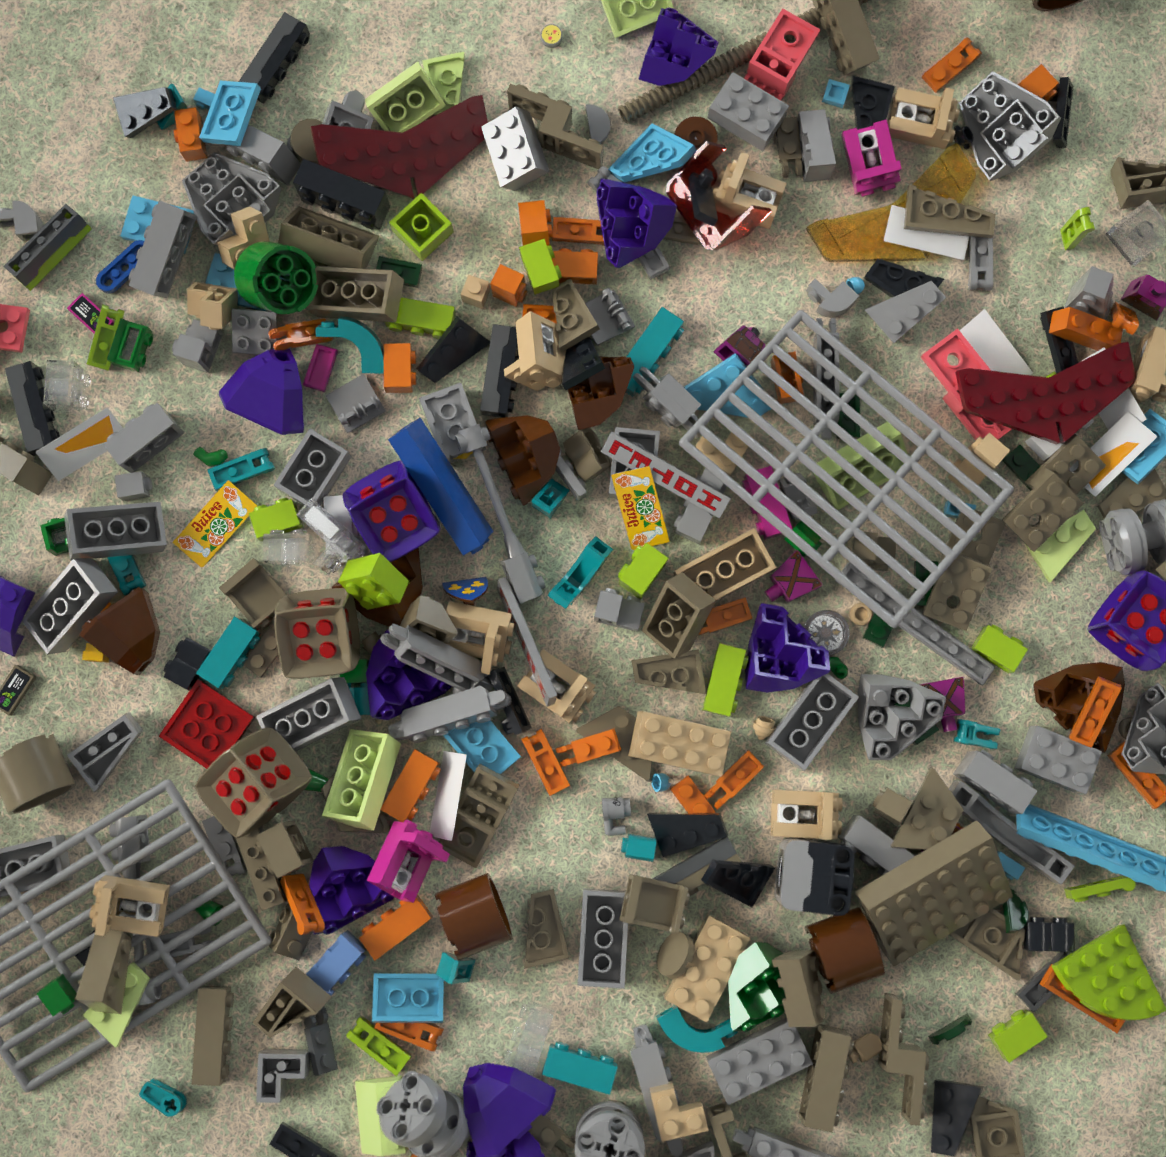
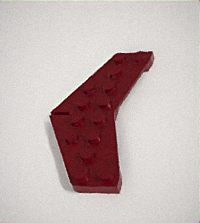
[310,95,488,199]
[955,342,1136,445]

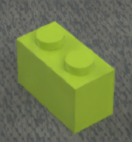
[519,239,562,295]
[249,498,303,541]
[970,625,1028,674]
[988,1009,1048,1063]

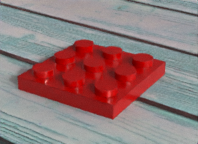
[159,679,255,769]

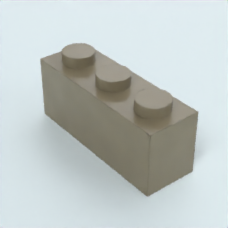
[873,787,912,827]

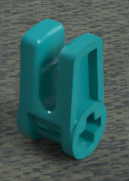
[953,719,1001,749]
[139,1079,187,1117]

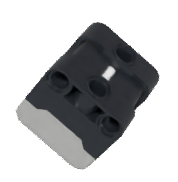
[774,838,855,916]

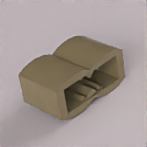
[563,428,611,481]

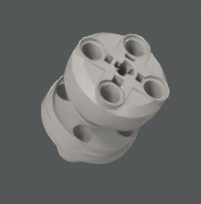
[1099,499,1166,575]
[376,1071,470,1157]
[575,1101,645,1157]

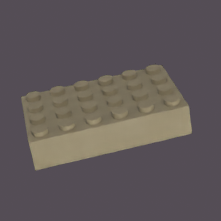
[855,820,1013,967]

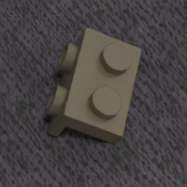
[269,903,313,961]

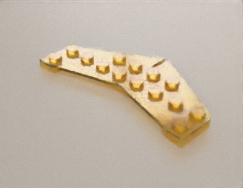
[806,143,976,262]

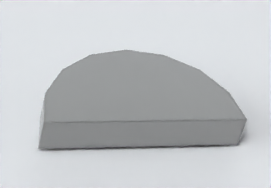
[586,104,610,144]

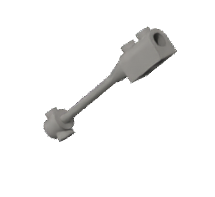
[455,424,546,604]
[109,815,162,1006]

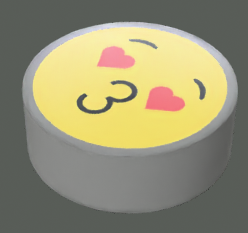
[541,24,562,48]

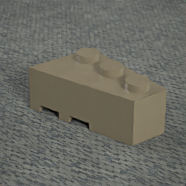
[1110,157,1166,209]
[0,437,53,496]
[75,930,132,1014]
[772,950,825,1027]
[252,967,332,1038]

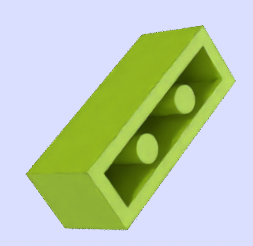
[385,297,456,339]
[702,643,748,717]

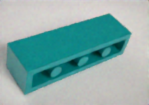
[625,307,685,397]

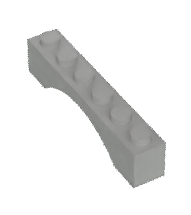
[949,780,1075,885]

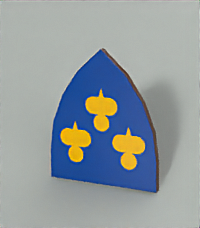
[442,577,488,606]

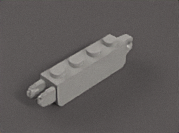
[813,318,839,440]
[380,624,493,691]
[388,686,512,743]
[630,1024,684,1157]
[732,1127,834,1157]

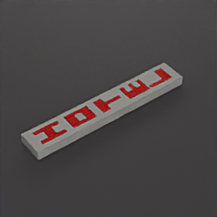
[601,431,731,518]
[497,577,557,707]

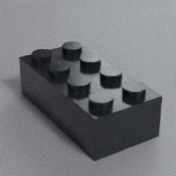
[293,159,391,230]

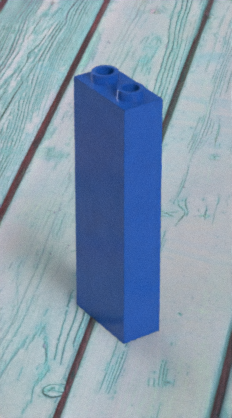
[388,417,493,555]

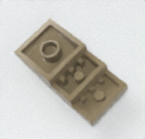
[439,764,520,868]

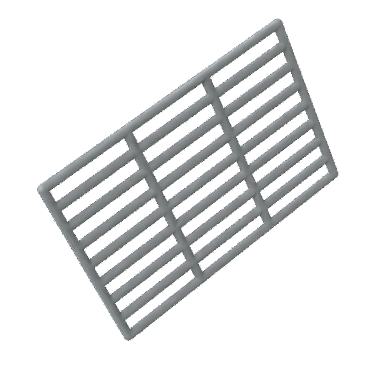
[679,310,1014,628]
[0,779,272,1092]

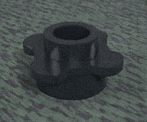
[954,125,974,150]

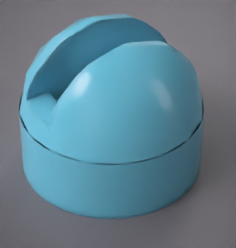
[846,277,865,294]
[652,773,671,792]

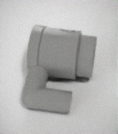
[602,797,631,836]

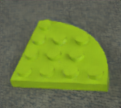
[1051,924,1166,1020]

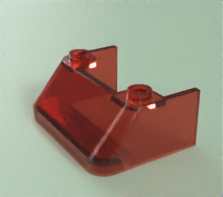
[666,141,772,250]

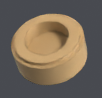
[849,603,873,626]

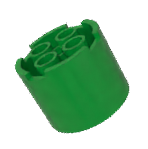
[234,241,318,315]

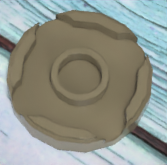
[290,119,322,164]
[656,932,695,979]

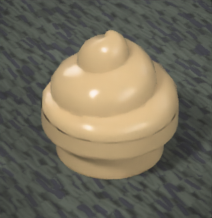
[752,716,776,740]

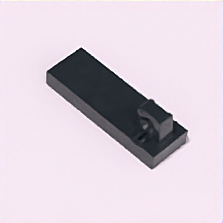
[1049,77,1074,148]
[688,168,718,226]
[1040,306,1078,374]
[488,667,532,735]

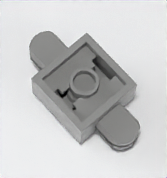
[314,91,374,148]
[633,367,706,438]

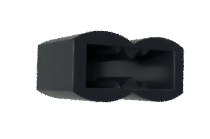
[163,637,211,691]
[1023,917,1075,952]

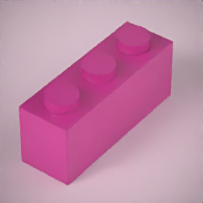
[742,466,792,540]

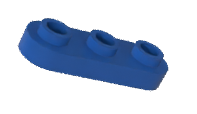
[96,240,144,294]

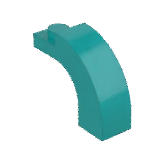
[316,316,384,374]
[548,536,613,609]
[656,1005,738,1053]

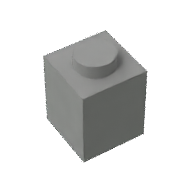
[115,471,152,501]

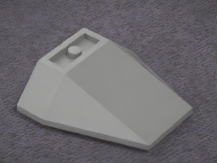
[959,71,1061,181]
[182,152,282,246]

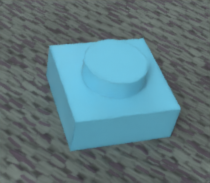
[822,79,850,108]

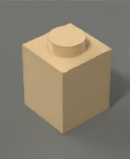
[461,274,491,309]

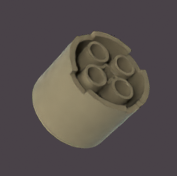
[0,734,76,815]

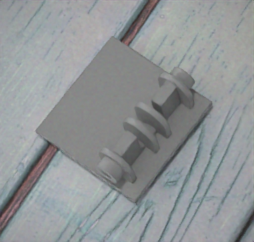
[585,288,635,345]
[232,309,280,354]
[325,374,386,433]

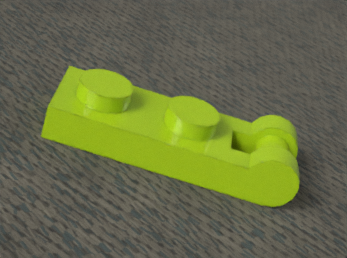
[1060,207,1095,250]
[86,304,125,371]
[1064,876,1136,902]
[346,1016,412,1076]

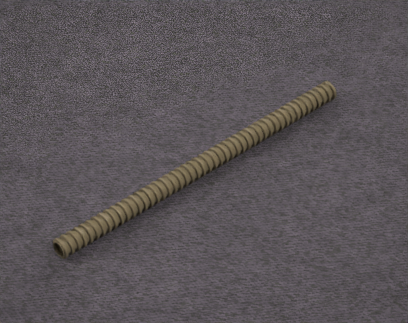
[619,0,871,124]

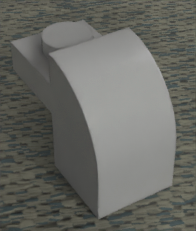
[0,201,43,241]
[806,279,859,318]
[779,473,818,520]

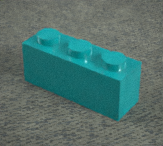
[196,616,261,689]
[542,1041,618,1095]

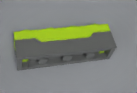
[3,204,92,291]

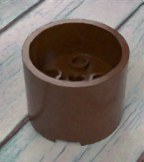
[435,873,513,960]
[805,907,885,994]

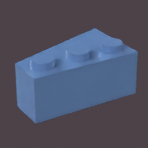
[306,930,367,996]

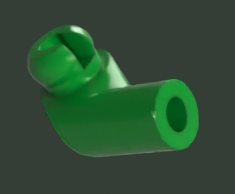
[193,447,228,467]
[829,657,848,679]

